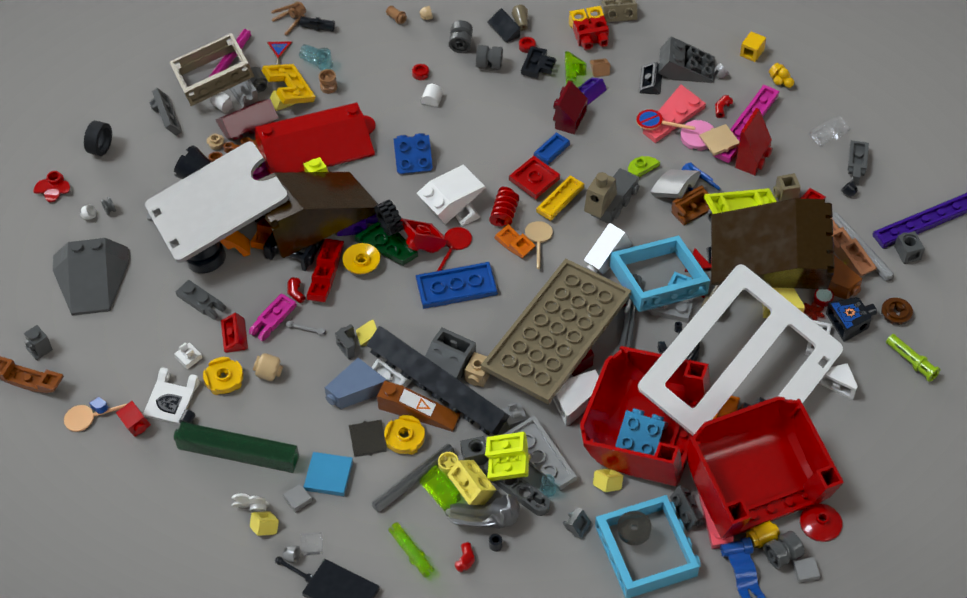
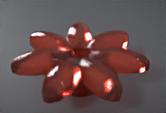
[803,301,825,321]

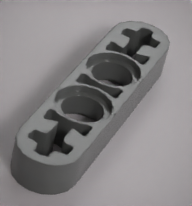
[484,460,550,516]

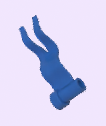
[720,537,765,598]

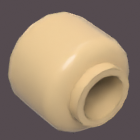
[253,353,283,381]

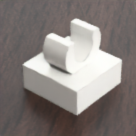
[174,342,202,369]

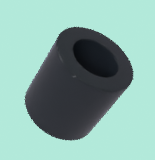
[179,410,196,427]
[489,534,502,552]

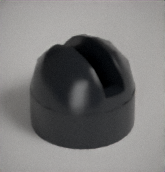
[841,181,857,197]

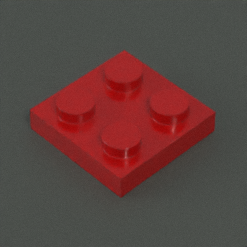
[509,156,560,199]

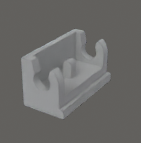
[229,69,259,108]

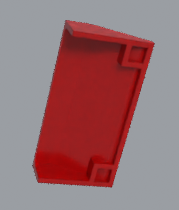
[255,102,375,174]

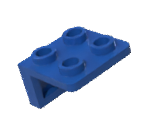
[393,133,433,174]

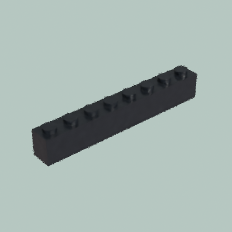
[367,325,510,436]

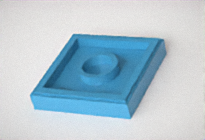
[304,452,353,496]

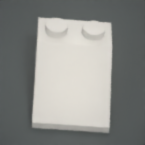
[417,165,486,225]

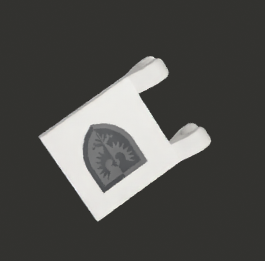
[143,368,200,425]

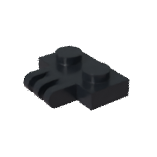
[521,46,556,78]

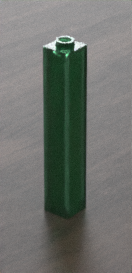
[173,422,299,473]

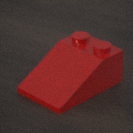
[735,108,773,176]

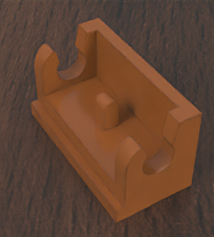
[671,185,710,226]

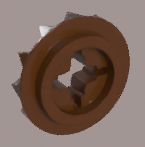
[881,298,913,325]

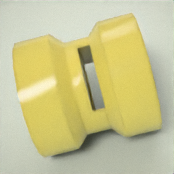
[438,452,458,480]

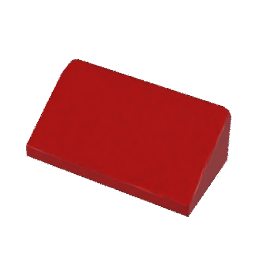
[221,312,248,353]

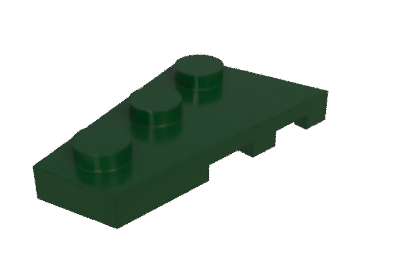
[354,222,418,266]

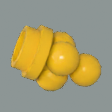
[768,63,794,88]

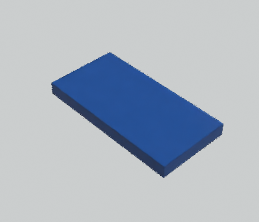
[415,262,498,309]

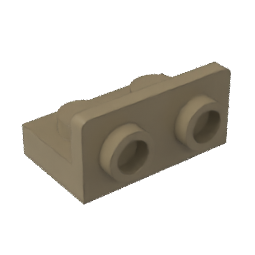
[601,0,637,22]

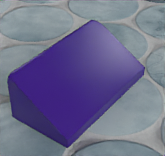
[578,77,607,104]

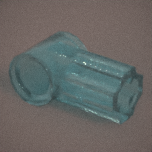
[299,44,333,71]

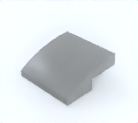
[650,169,701,198]

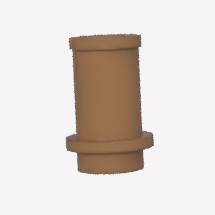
[386,5,407,24]

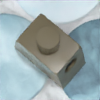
[584,172,617,218]

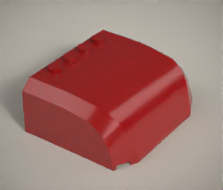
[580,346,711,486]
[688,396,844,539]

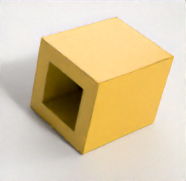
[740,31,766,62]

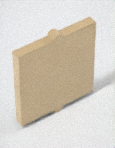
[699,124,739,156]

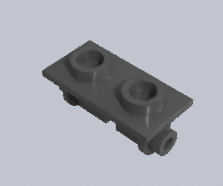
[670,485,704,532]

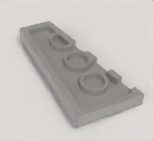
[502,416,578,490]

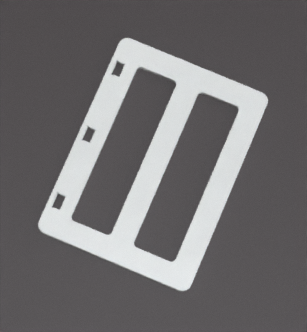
[638,265,843,435]

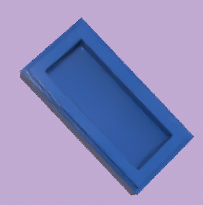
[534,132,570,165]

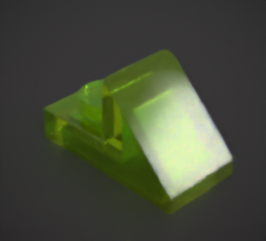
[565,51,586,84]

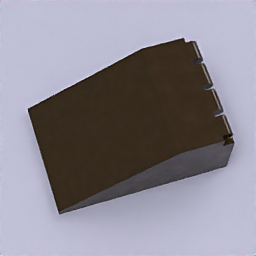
[254,172,378,258]
[711,198,835,290]

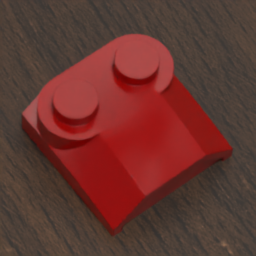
[401,218,447,253]

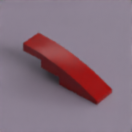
[307,239,344,302]

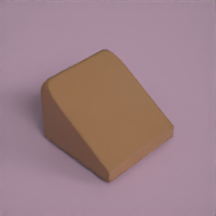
[590,58,610,77]

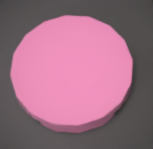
[680,120,714,151]

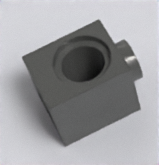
[894,231,925,264]
[460,436,489,466]

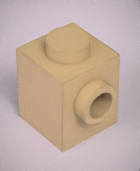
[465,352,490,387]

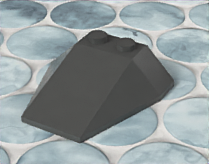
[53,238,129,316]

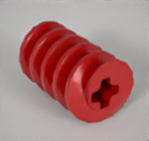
[489,186,520,227]

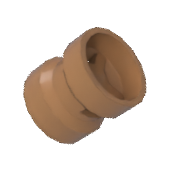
[319,69,337,94]

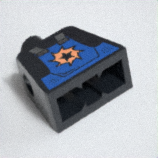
[826,297,877,342]

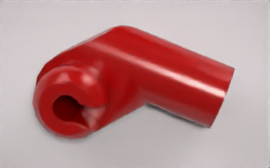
[715,95,733,118]
[287,277,306,303]
[455,542,475,572]

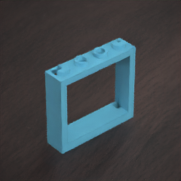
[609,236,711,312]
[595,495,701,598]

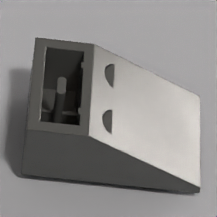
[658,36,715,83]
[413,327,476,392]

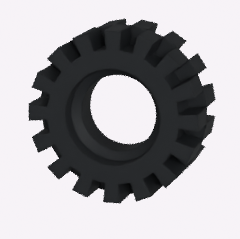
[374,200,404,236]

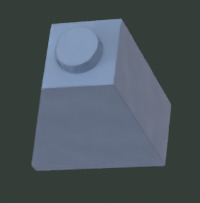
[325,358,387,409]

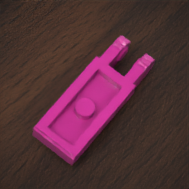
[249,293,297,341]

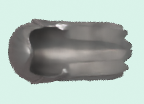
[445,494,520,529]

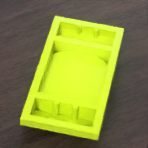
[704,188,777,214]

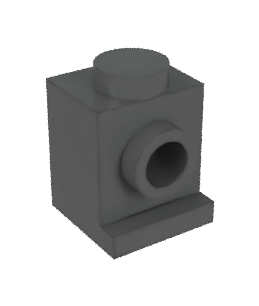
[24,325,53,360]

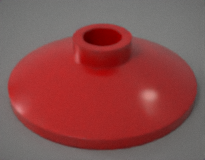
[800,503,843,542]

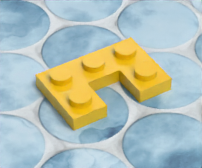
[262,64,316,104]

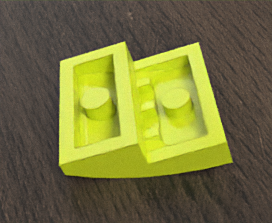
[485,432,529,481]

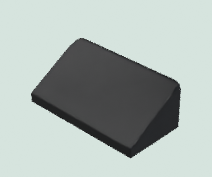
[488,8,520,43]
[639,62,662,95]

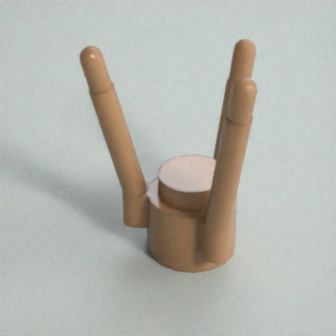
[271,1,306,36]

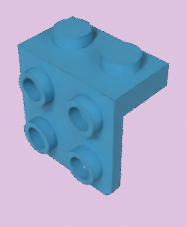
[615,408,668,455]

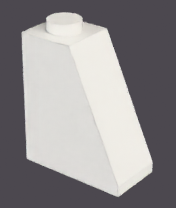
[584,223,632,275]
[553,370,599,426]

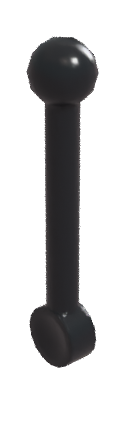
[275,556,313,583]

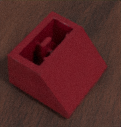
[553,80,588,135]

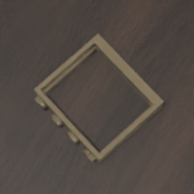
[170,33,255,106]

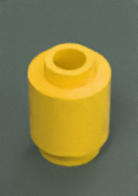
[746,521,780,548]

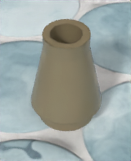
[512,5,528,31]

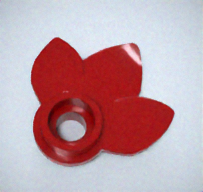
[33,171,70,202]

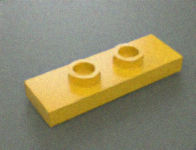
[536,175,585,221]

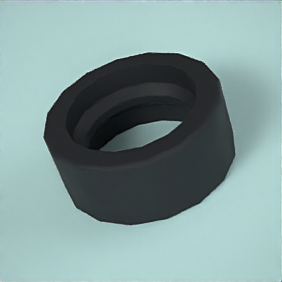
[84,120,112,156]

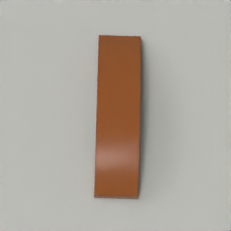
[0,356,64,393]

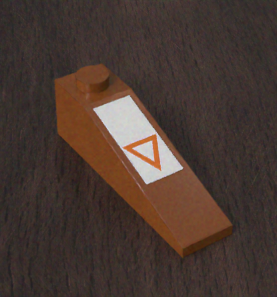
[377,380,460,432]

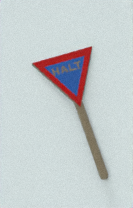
[267,41,292,82]

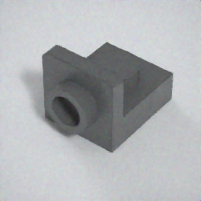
[335,324,356,360]

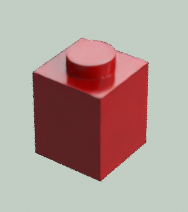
[116,401,151,437]

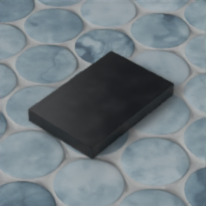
[302,559,380,598]

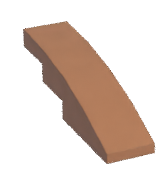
[830,218,877,277]

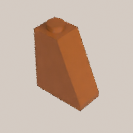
[828,253,862,299]

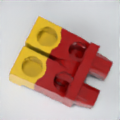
[569,6,609,50]

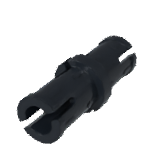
[300,16,335,31]

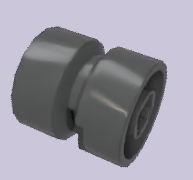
[449,20,473,53]
[476,45,503,69]
[764,531,804,569]

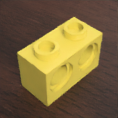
[447,460,496,505]

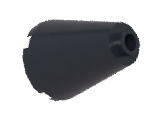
[174,145,211,179]

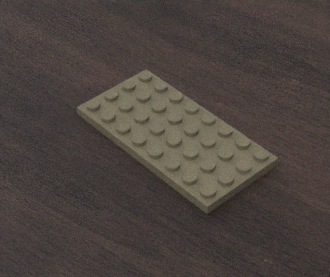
[481,258,632,405]

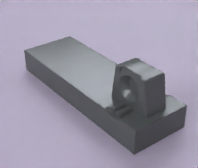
[149,88,181,136]

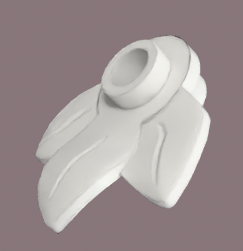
[232,493,269,512]

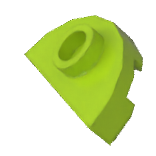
[628,156,660,177]

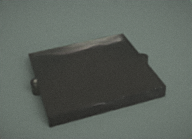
[349,420,387,457]

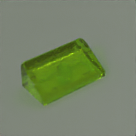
[420,465,461,511]

